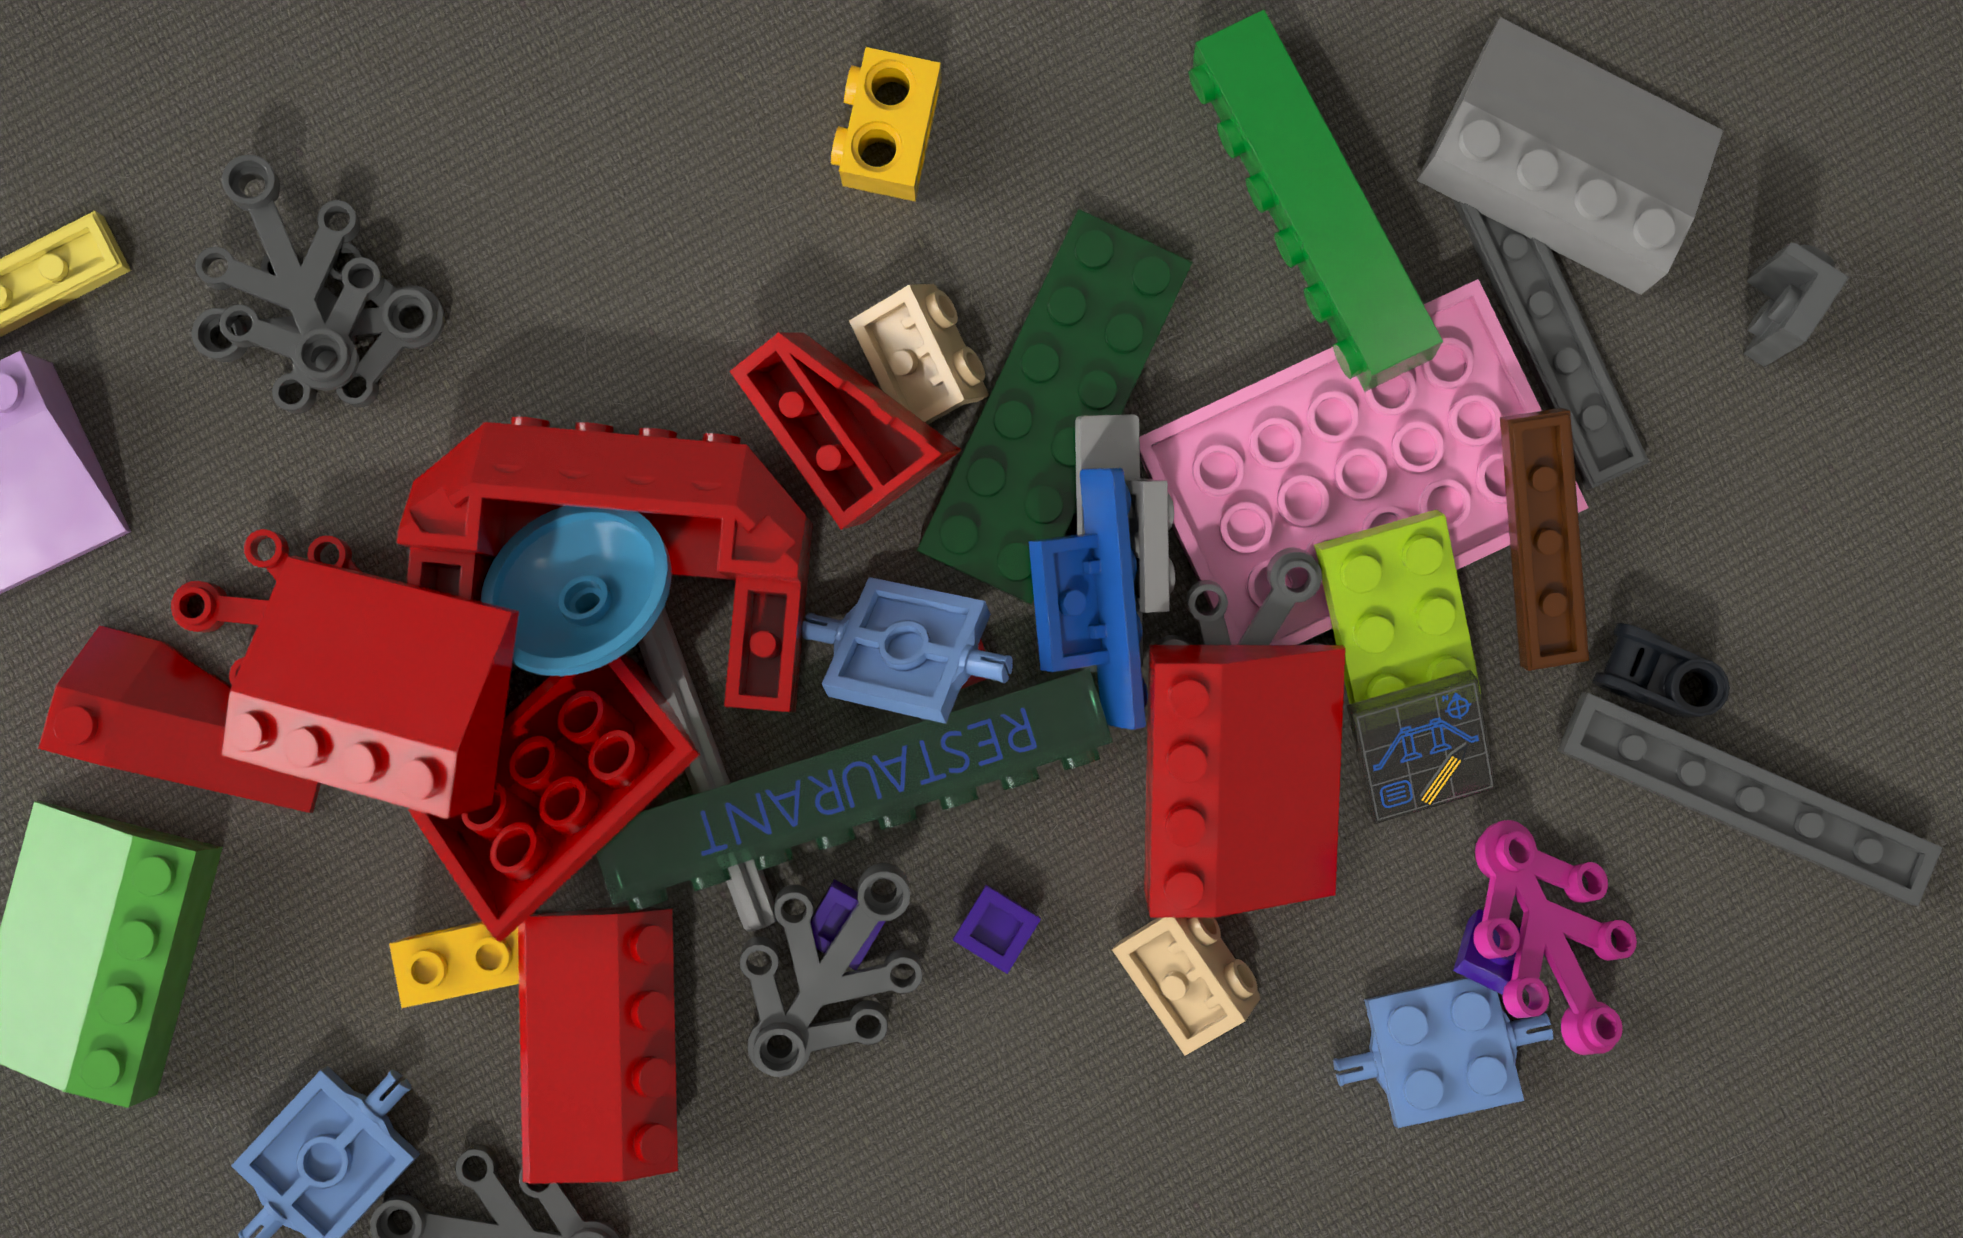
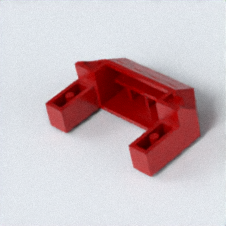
[397,417,813,713]

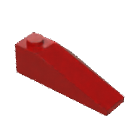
[38,625,321,813]

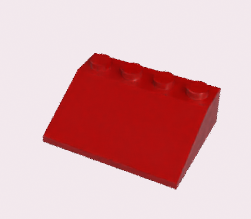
[222,556,519,819]
[1144,645,1345,918]
[408,654,700,943]

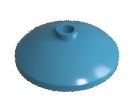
[481,506,672,676]

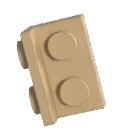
[849,284,988,424]
[1112,918,1261,1056]

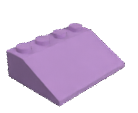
[0,351,131,594]

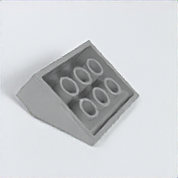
[1417,17,1723,295]

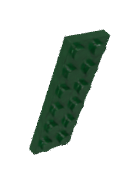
[917,209,1193,605]

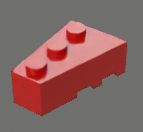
[730,332,961,530]

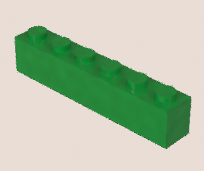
[1188,10,1443,392]

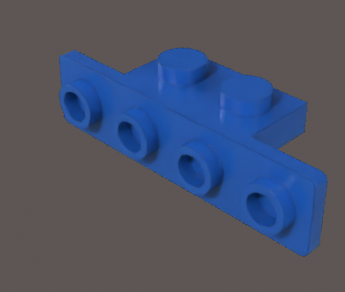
[1029,468,1148,730]

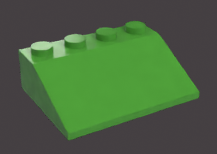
[0,801,223,1108]

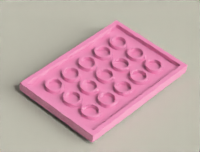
[1139,279,1589,645]

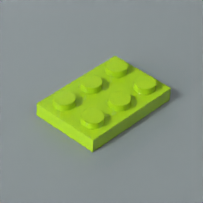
[1314,509,1481,730]

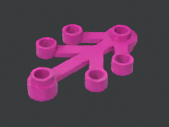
[1473,820,1637,1055]

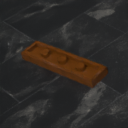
[1500,408,1589,671]

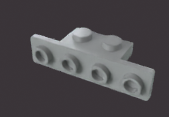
[1075,414,1175,673]

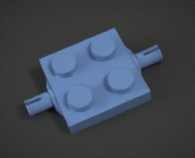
[802,577,1013,724]
[1333,977,1553,1128]
[231,1066,420,1238]

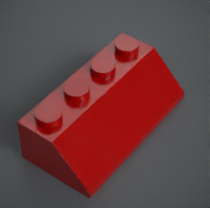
[518,906,678,1184]

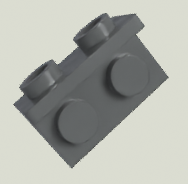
[1743,242,1849,367]

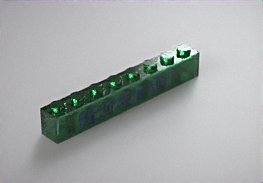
[596,668,1113,912]

